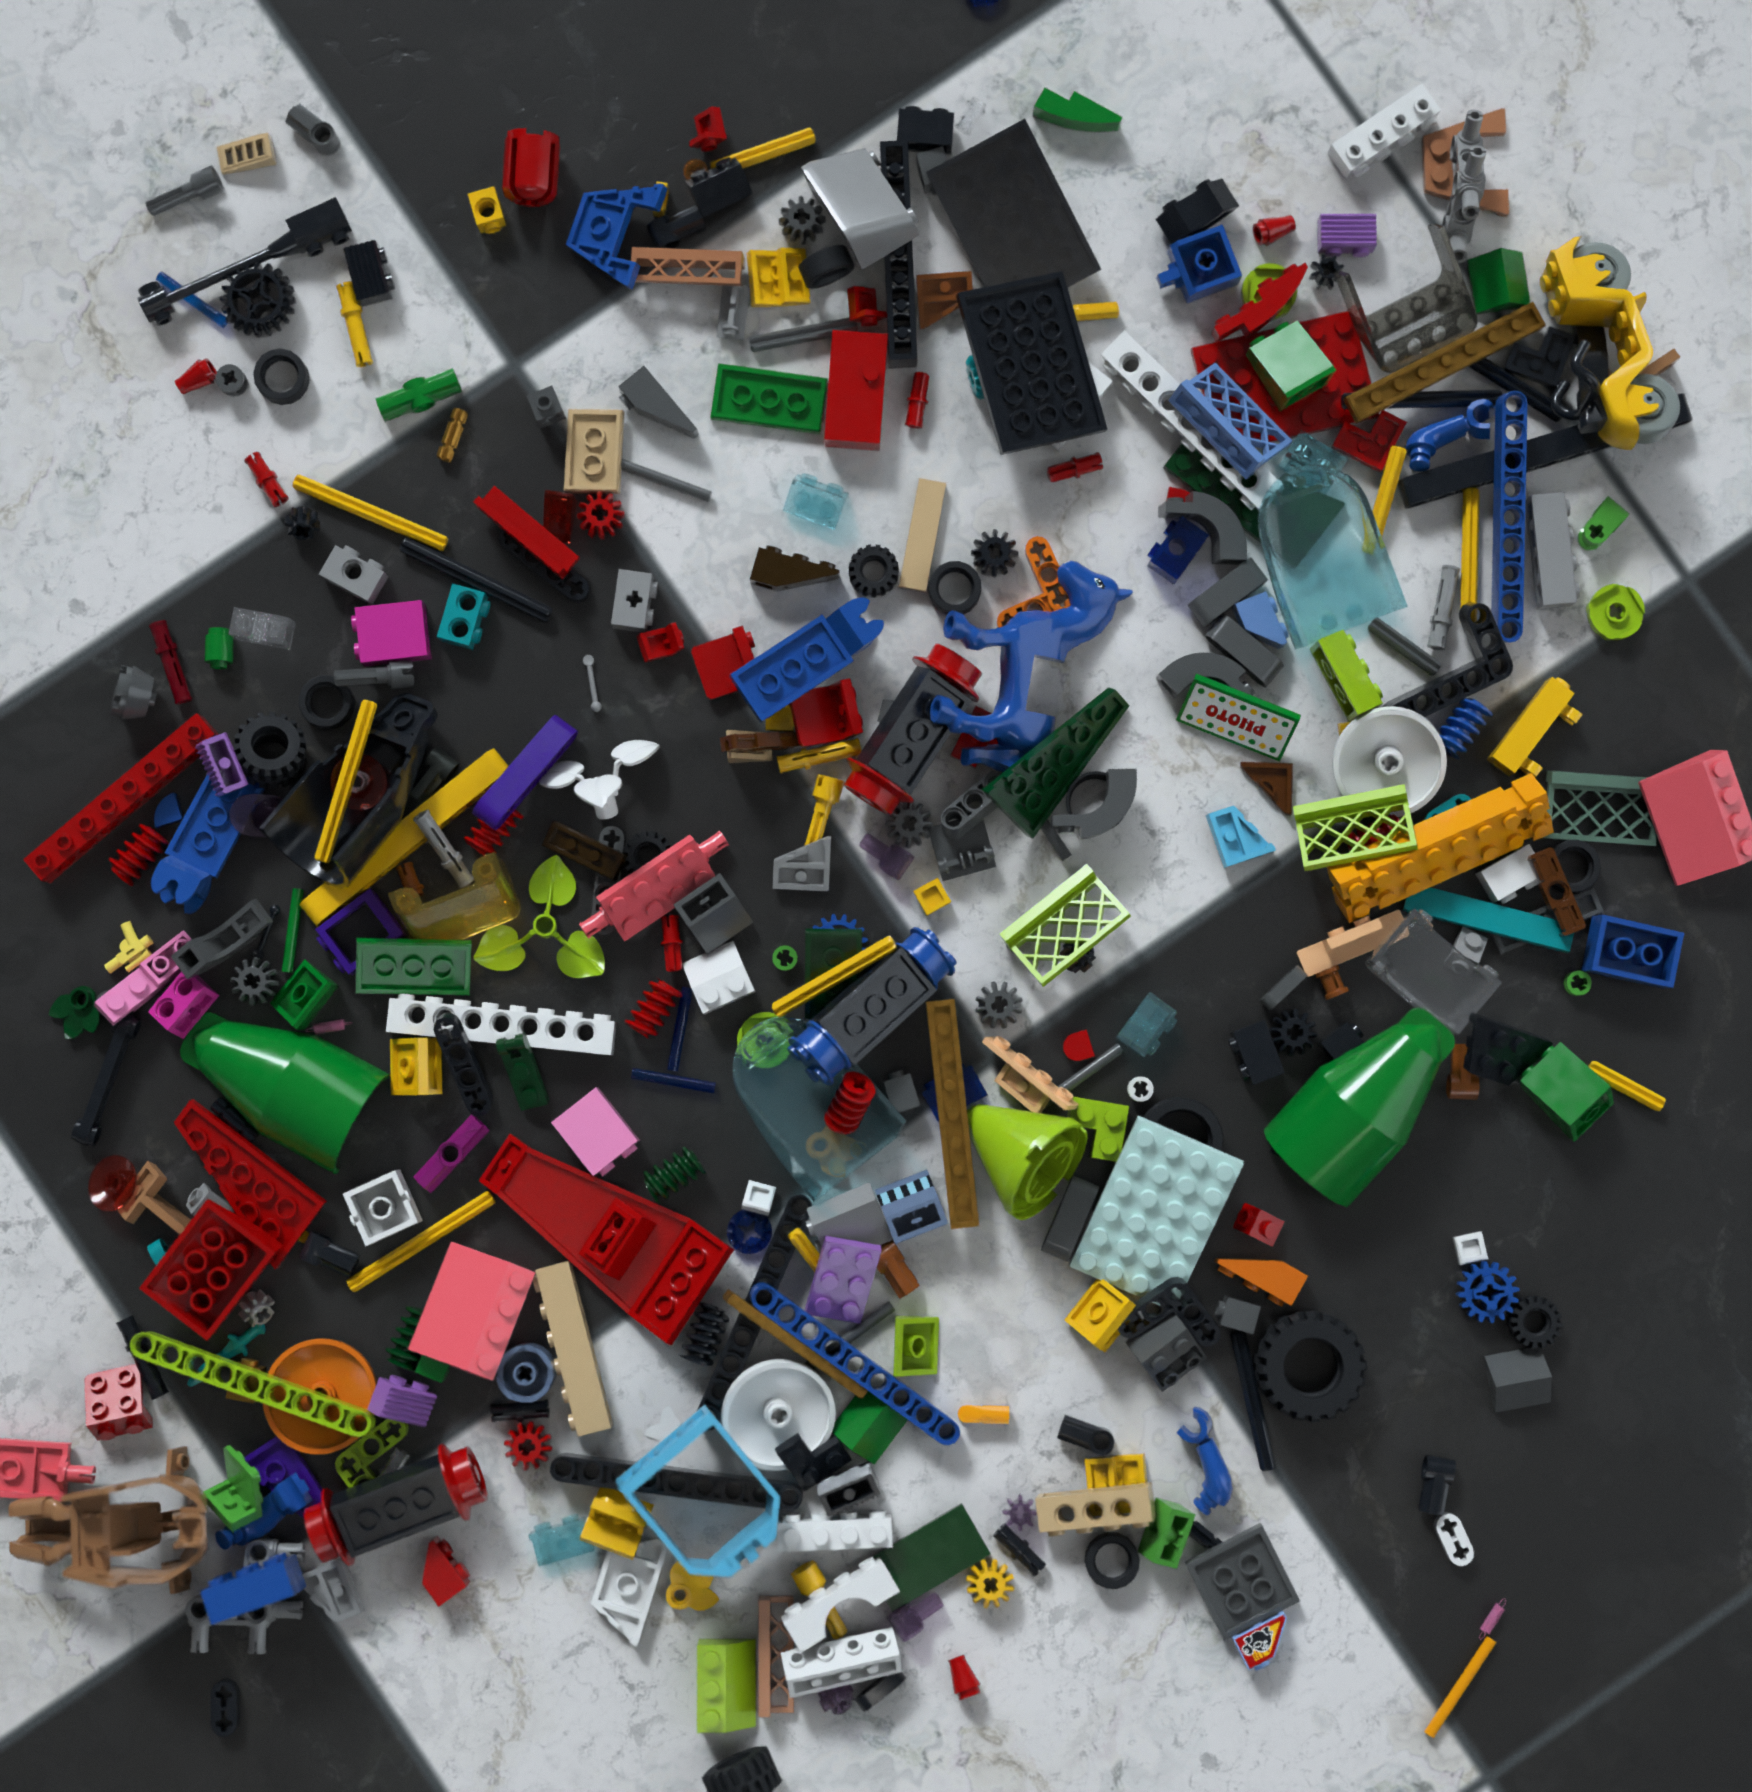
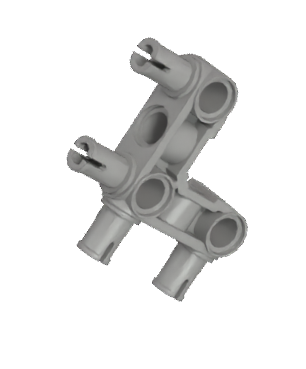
[1441,109,1486,263]
[185,1536,305,1654]

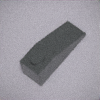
[618,366,699,439]

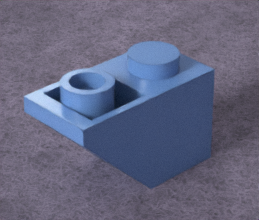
[1231,591,1289,649]

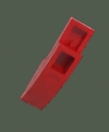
[1211,263,1308,343]

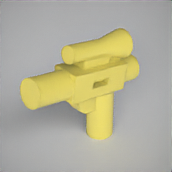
[104,921,153,974]

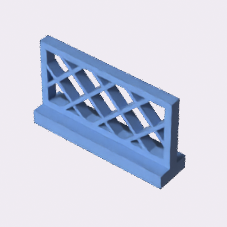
[1168,363,1292,479]

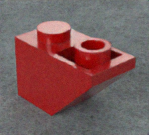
[422,1535,470,1607]

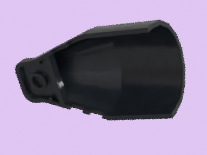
[259,693,438,889]

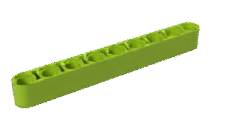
[130,1331,376,1437]

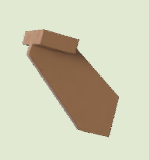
[114,1161,191,1234]

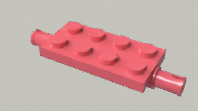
[579,831,729,942]
[0,1438,96,1502]

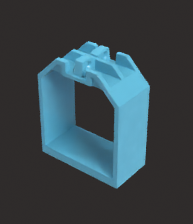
[616,1405,780,1577]

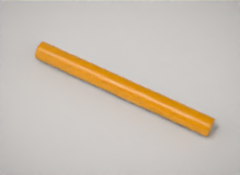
[1424,1636,1497,1738]

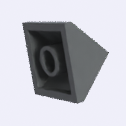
[1483,1347,1552,1413]

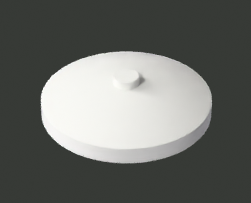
[1332,707,1447,817]
[721,1359,836,1471]

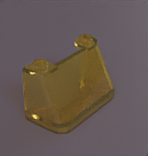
[388,852,521,940]

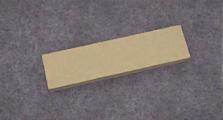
[899,478,946,593]

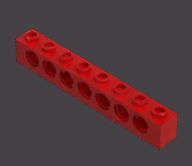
[23,713,219,883]

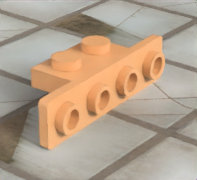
[1296,910,1410,977]
[982,1036,1079,1113]

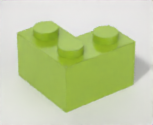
[1067,1097,1129,1162]

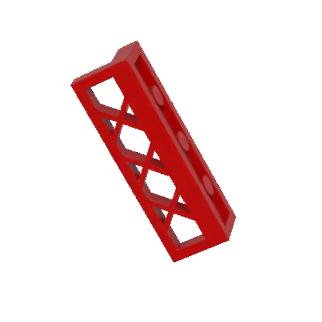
[473,485,580,579]

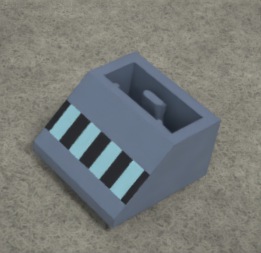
[875,1170,948,1244]

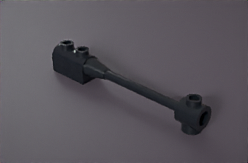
[137,197,352,326]

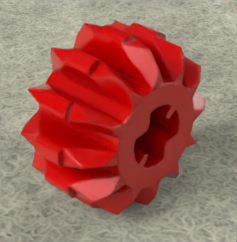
[577,491,625,540]
[504,1421,553,1471]

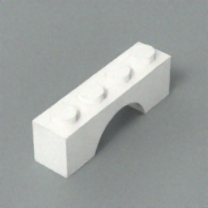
[781,1557,900,1653]

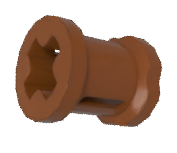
[1315,965,1349,1000]

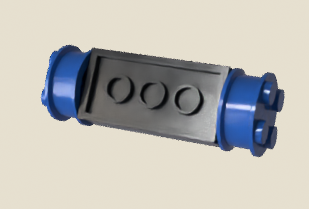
[787,927,957,1086]

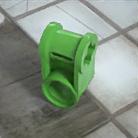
[1577,496,1630,551]

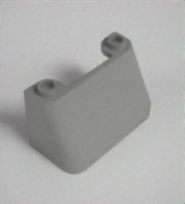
[800,148,919,270]

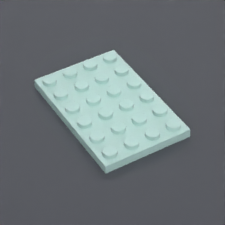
[1069,1116,1244,1306]

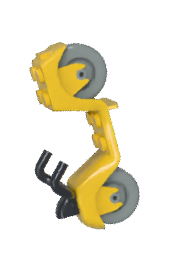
[1539,236,1680,450]

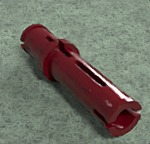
[149,620,193,705]

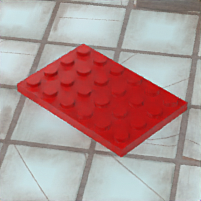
[1190,310,1379,443]

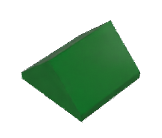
[1467,248,1530,315]
[270,959,339,1030]
[832,1391,908,1465]

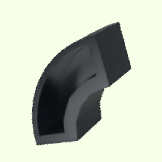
[1155,178,1239,244]

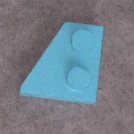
[1205,805,1276,868]

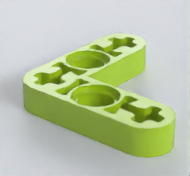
[335,1419,408,1488]

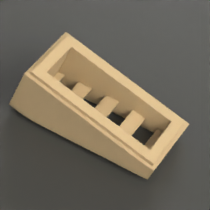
[217,133,277,175]

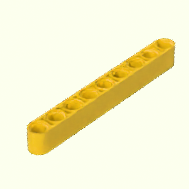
[299,748,509,927]

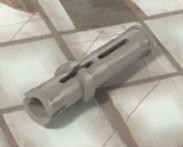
[1427,565,1460,650]
[413,810,475,888]

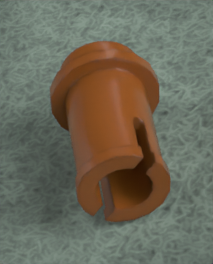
[396,862,424,900]

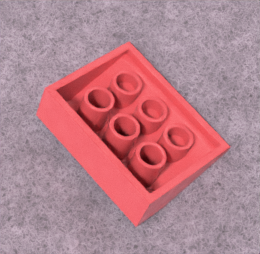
[1638,750,1752,886]
[408,1242,536,1381]

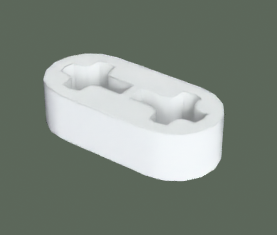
[1434,1512,1474,1566]

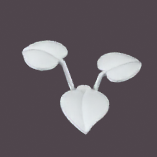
[539,740,660,819]

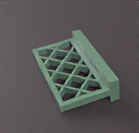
[1543,770,1657,846]

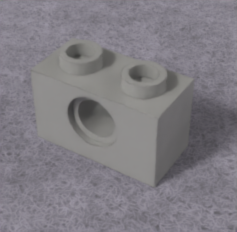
[319,545,388,605]

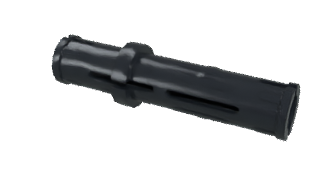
[116,1315,169,1400]

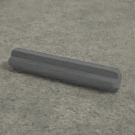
[1367,617,1442,676]

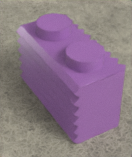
[1317,214,1377,258]
[195,732,249,797]
[367,1375,437,1427]

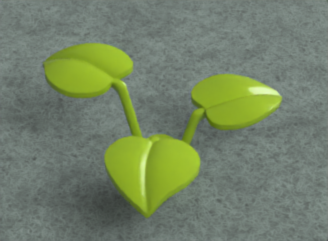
[474,855,605,979]

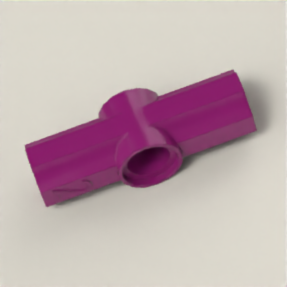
[413,1114,490,1193]

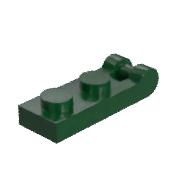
[496,1033,549,1111]

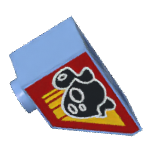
[1231,1611,1287,1670]

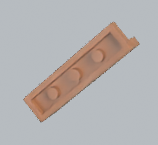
[631,247,745,286]
[758,1595,794,1717]

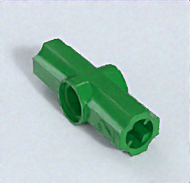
[375,368,462,422]

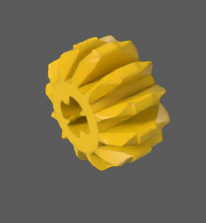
[966,1558,1014,1608]

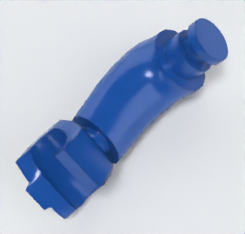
[1405,399,1495,472]
[1176,1407,1233,1515]
[215,1472,313,1550]

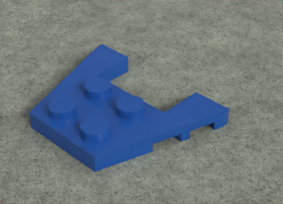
[566,184,668,290]

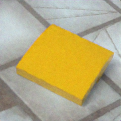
[746,247,811,307]
[1085,1453,1148,1516]

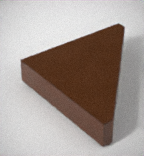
[1240,762,1293,816]

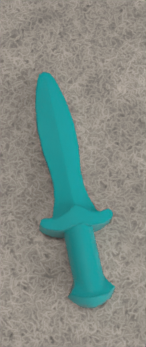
[187,1324,266,1387]

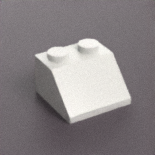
[682,941,756,1015]

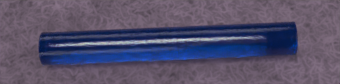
[156,271,228,328]
[667,987,693,1072]
[631,1068,716,1094]

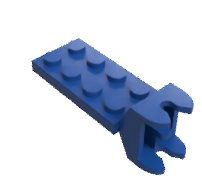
[729,598,884,723]
[151,775,267,914]

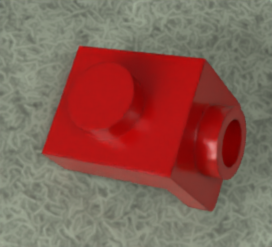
[689,106,727,152]
[847,286,887,327]
[636,622,684,663]
[1233,1203,1285,1247]

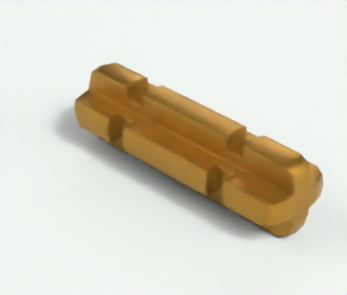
[437,408,468,462]

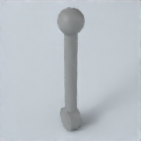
[583,655,602,712]

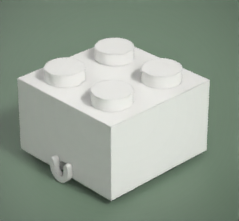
[343,1170,423,1246]

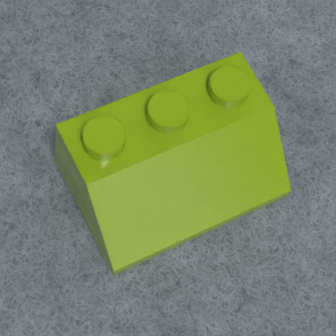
[1310,630,1383,722]
[697,1638,756,1733]

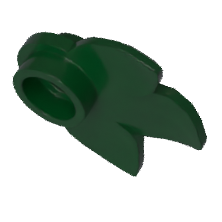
[49,986,100,1040]

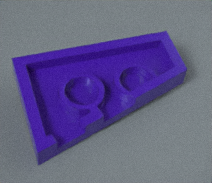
[244,1436,323,1519]

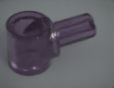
[859,833,915,881]
[887,1593,944,1642]

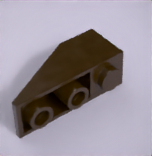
[750,546,840,592]

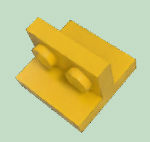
[390,1038,442,1095]
[1064,1279,1136,1353]
[579,1487,654,1560]

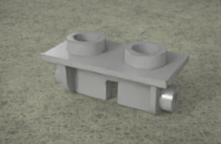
[716,282,750,341]

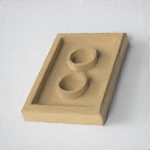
[564,409,625,494]

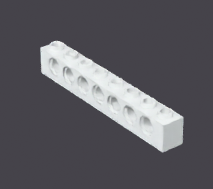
[1101,330,1284,512]
[386,994,617,1056]

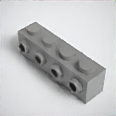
[1526,492,1580,610]

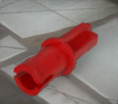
[905,372,930,429]
[1047,452,1103,482]
[661,915,683,972]

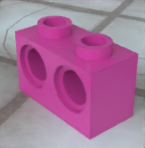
[148,971,220,1039]

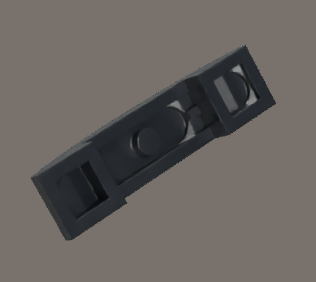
[1572,325,1609,409]

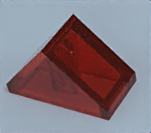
[543,490,577,543]

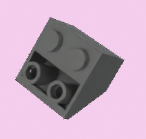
[674,873,754,954]
[1125,1312,1207,1392]

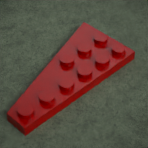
[174,1099,327,1270]

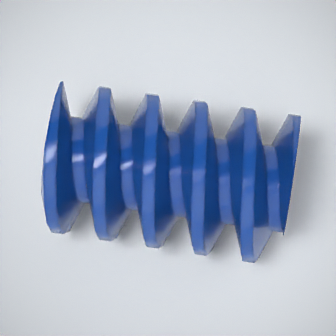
[1439,698,1493,760]

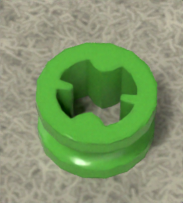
[772,945,798,971]
[1563,970,1592,996]

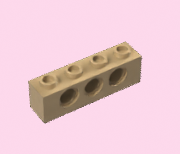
[1035,1482,1156,1536]

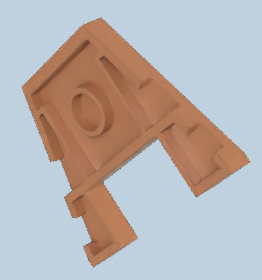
[1422,108,1509,217]

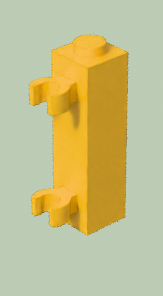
[1487,677,1583,777]

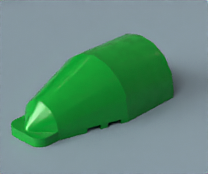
[1264,1007,1455,1207]
[180,1012,390,1174]

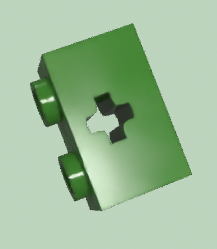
[1137,1498,1196,1569]

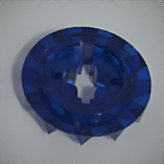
[727,1210,772,1254]

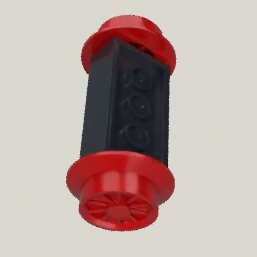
[843,644,982,816]
[304,1443,488,1566]

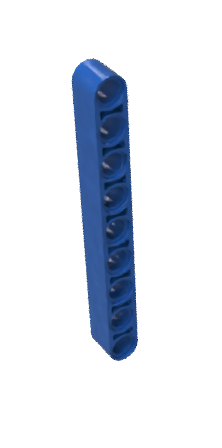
[1491,391,1528,643]
[750,1282,960,1445]

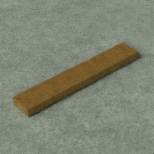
[722,1289,868,1398]

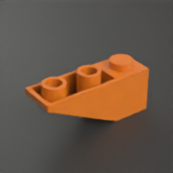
[1214,1258,1308,1307]

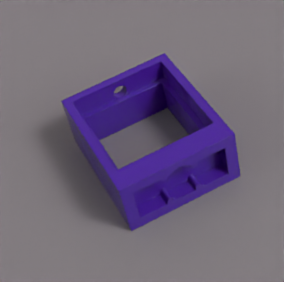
[315,889,407,976]

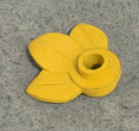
[666,1561,719,1611]

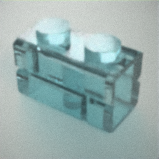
[1115,992,1178,1058]

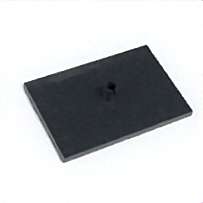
[926,118,1101,288]
[956,271,1108,455]

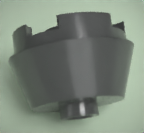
[110,665,157,720]

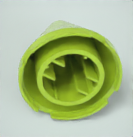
[967,1104,1087,1220]

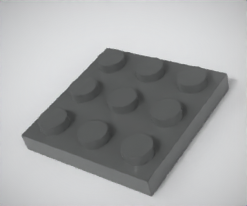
[1185,1523,1300,1640]

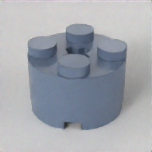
[496,1342,557,1403]

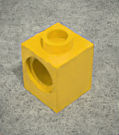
[468,186,507,234]

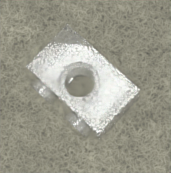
[228,607,296,650]

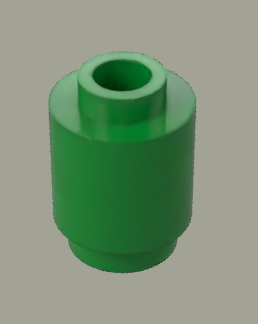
[204,627,234,670]

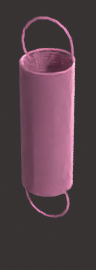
[307,1019,352,1035]
[1479,1598,1506,1640]

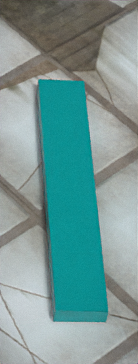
[1402,887,1575,953]

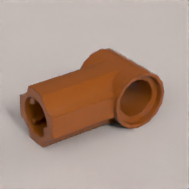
[1446,1044,1480,1100]
[877,1240,920,1299]

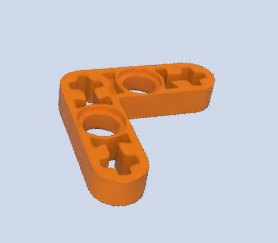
[996,536,1070,628]

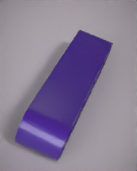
[472,715,578,830]

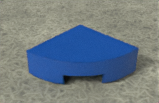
[154,793,184,828]

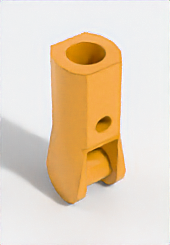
[957,1405,1009,1424]

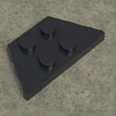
[1463,1012,1553,1086]

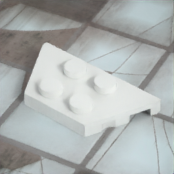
[591,1538,668,1646]

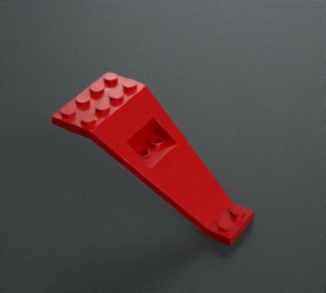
[479,1134,735,1346]

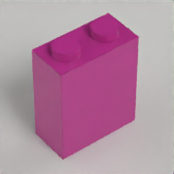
[351,600,431,667]

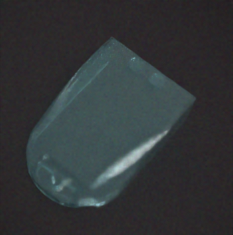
[1258,464,1408,649]
[732,1016,906,1202]

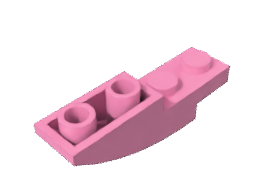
[94,930,191,1026]

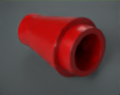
[1252,215,1296,246]
[175,358,217,395]
[948,1655,981,1700]

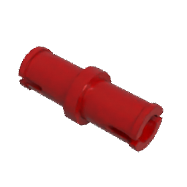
[244,452,289,507]

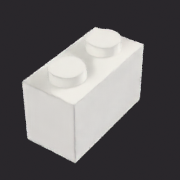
[1475,844,1541,904]

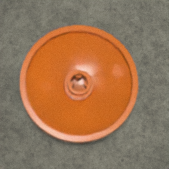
[263,1338,377,1454]

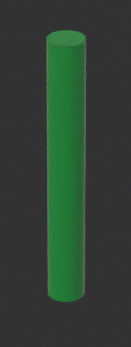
[281,888,304,973]

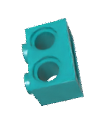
[437,583,490,650]

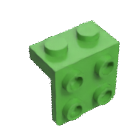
[204,1445,264,1532]

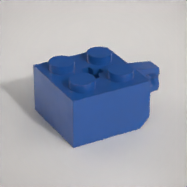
[1156,224,1242,304]

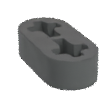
[1259,965,1307,1011]

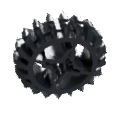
[220,261,296,338]

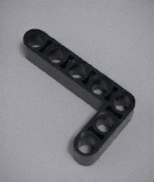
[1383,602,1513,717]

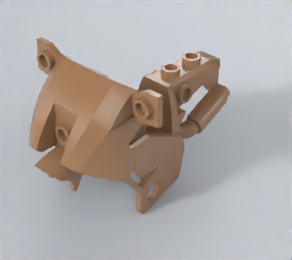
[9,1446,208,1594]

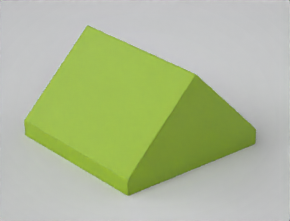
[893,1315,939,1377]

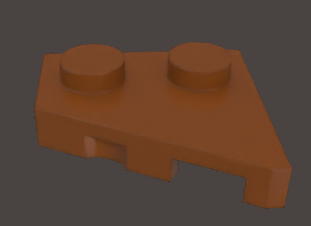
[916,271,973,330]

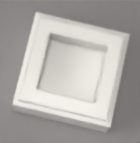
[741,1180,776,1216]
[1452,1231,1488,1265]

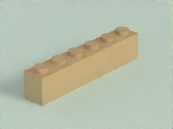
[533,1260,613,1437]

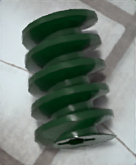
[643,1146,707,1204]
[385,1306,423,1371]

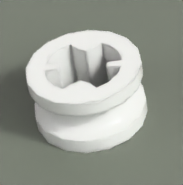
[1127,1077,1154,1102]

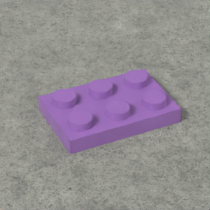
[805,1236,881,1324]

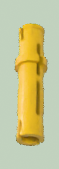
[336,282,374,367]
[776,738,861,774]

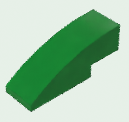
[1033,87,1123,132]

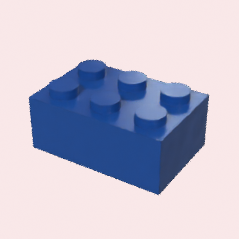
[1581,915,1684,989]
[200,1552,307,1625]

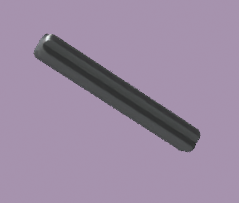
[749,318,858,352]

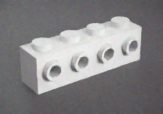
[1327,84,1441,180]
[777,1510,893,1552]
[781,1627,902,1698]

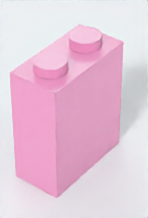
[551,1087,640,1177]

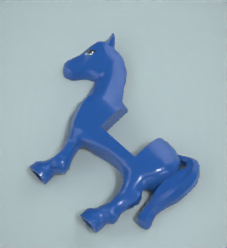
[930,561,1133,773]

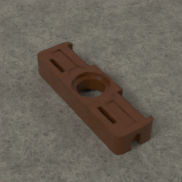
[720,732,800,752]
[1527,848,1586,936]

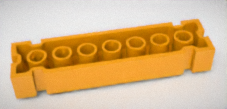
[1327,773,1554,923]

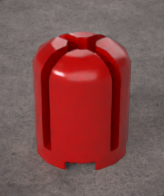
[502,128,560,207]

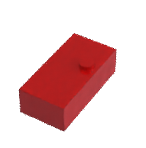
[824,330,888,451]

